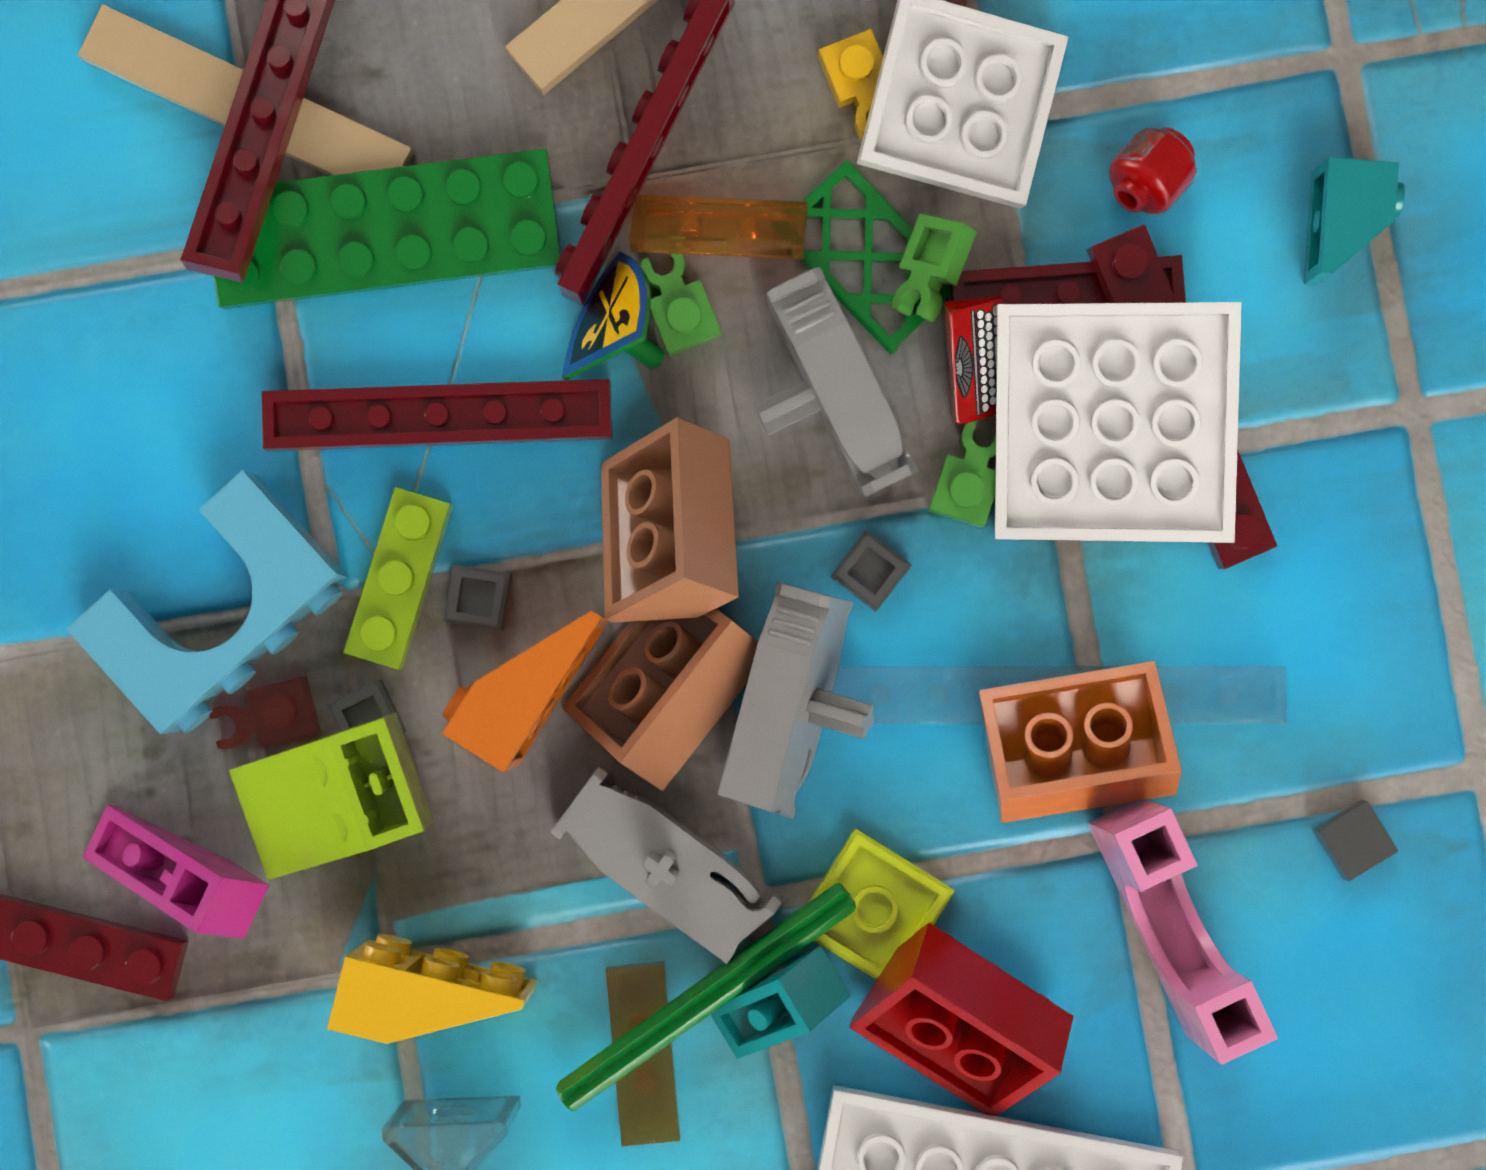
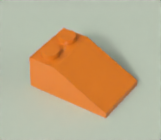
[442,611,609,773]

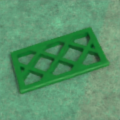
[771,159,950,354]

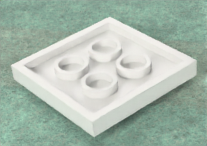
[856,0,1068,209]

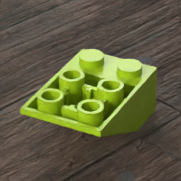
[229,712,434,880]

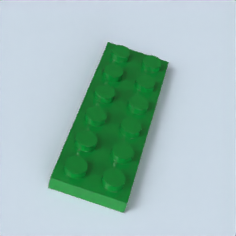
[202,148,562,309]

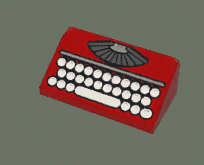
[944,296,1004,424]

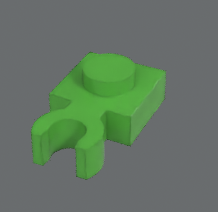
[892,214,977,322]
[641,246,722,358]
[927,421,996,529]

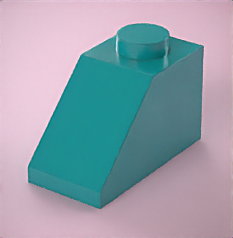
[1304,157,1405,285]
[710,945,851,1059]

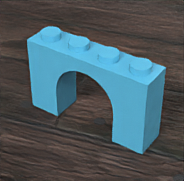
[66,470,349,734]

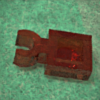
[209,676,321,749]

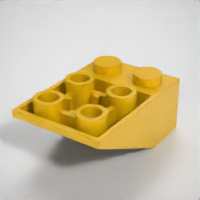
[327,934,538,1044]

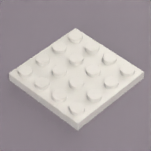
[995,302,1242,543]

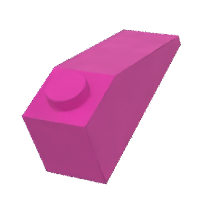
[82,805,269,939]

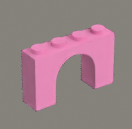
[1087,800,1278,1065]

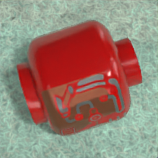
[1109,127,1197,215]

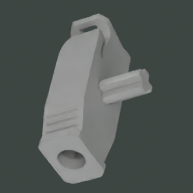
[753,267,919,497]
[717,582,875,819]
[550,765,782,964]

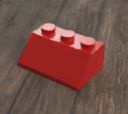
[849,922,1073,1116]

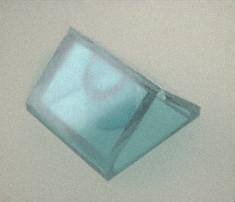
[382,1096,521,1170]

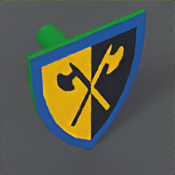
[562,251,665,380]

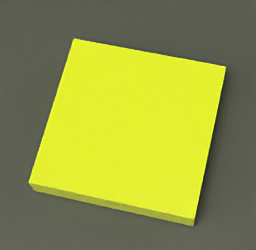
[808,827,955,980]

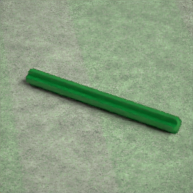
[555,883,856,1111]

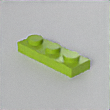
[343,487,453,670]

